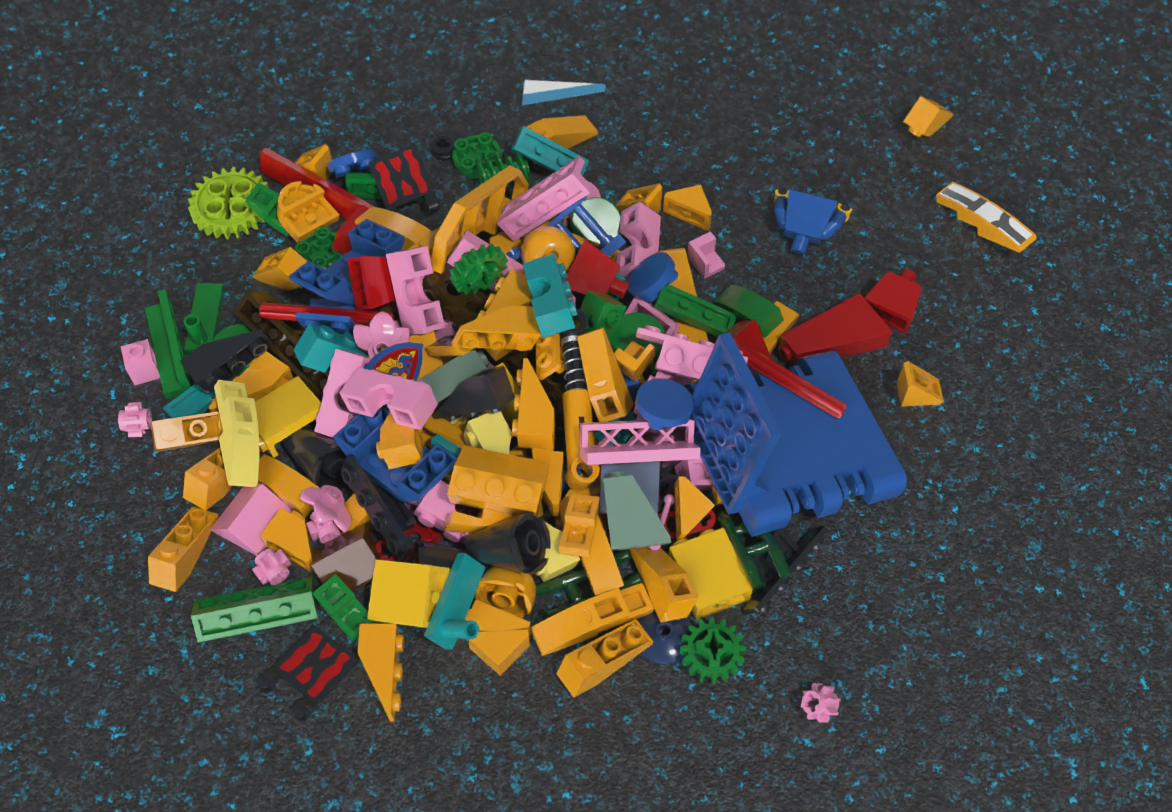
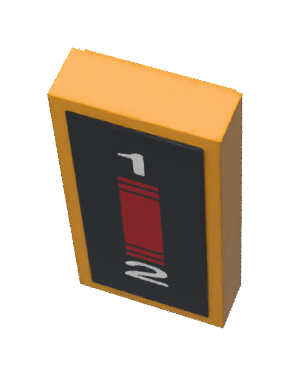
[426,334,475,357]

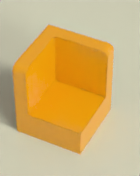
[614,341,655,382]

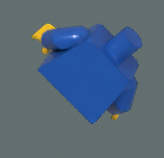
[774,189,852,255]

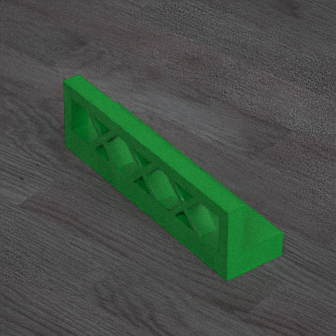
[145,289,192,399]
[191,577,318,642]

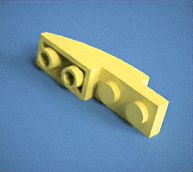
[214,380,259,487]

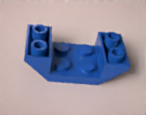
[289,219,405,305]
[333,406,457,501]

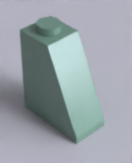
[417,349,489,403]
[603,471,671,551]

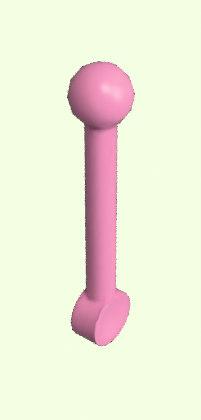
[649,494,675,551]

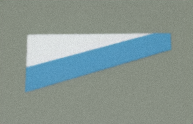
[522,80,605,105]

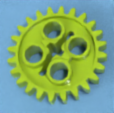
[188,167,269,239]

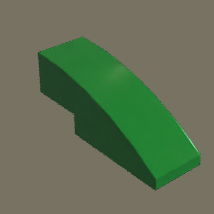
[712,284,784,338]

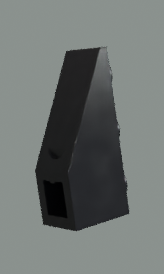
[180,329,274,394]
[433,366,515,421]

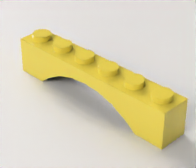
[463,412,580,583]

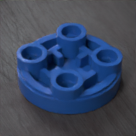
[327,149,378,179]
[628,252,678,303]
[635,378,694,430]

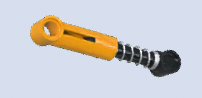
[560,308,600,491]

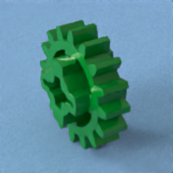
[449,244,508,295]
[680,617,747,685]

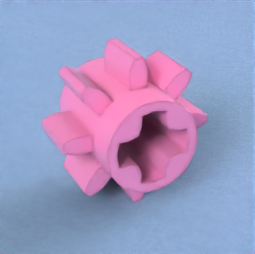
[118,402,152,437]
[306,512,341,544]
[252,549,292,585]
[801,683,841,722]

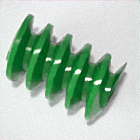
[476,153,530,188]

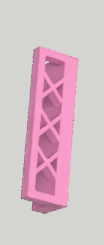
[496,156,592,241]
[580,418,700,465]

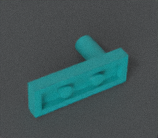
[511,126,589,176]
[424,553,486,650]

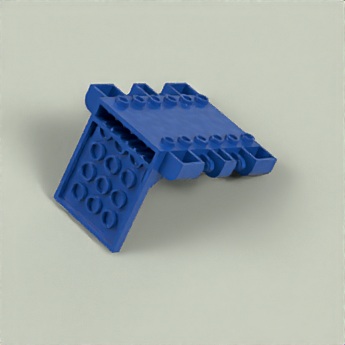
[684,333,907,537]

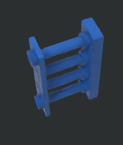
[506,196,626,281]

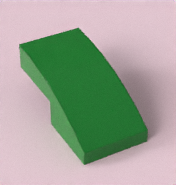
[245,182,289,237]
[312,574,376,642]

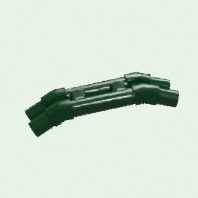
[714,509,792,589]
[535,549,643,620]

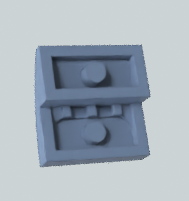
[600,461,660,516]

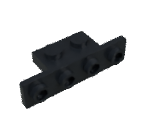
[341,455,417,562]
[742,526,828,614]

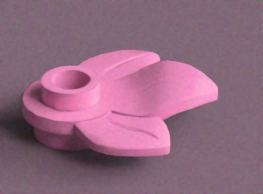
[353,311,409,358]
[300,485,351,532]

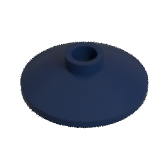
[638,609,691,665]

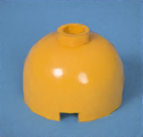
[521,226,575,273]
[475,566,536,619]

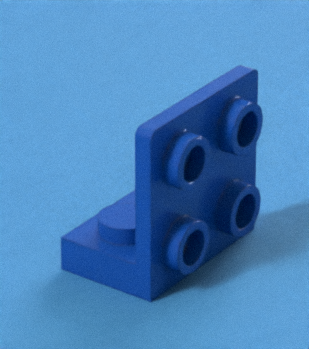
[295,298,366,335]

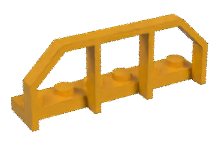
[408,166,529,274]

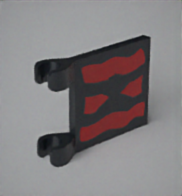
[368,144,441,214]
[257,625,359,723]

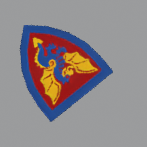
[364,342,423,381]

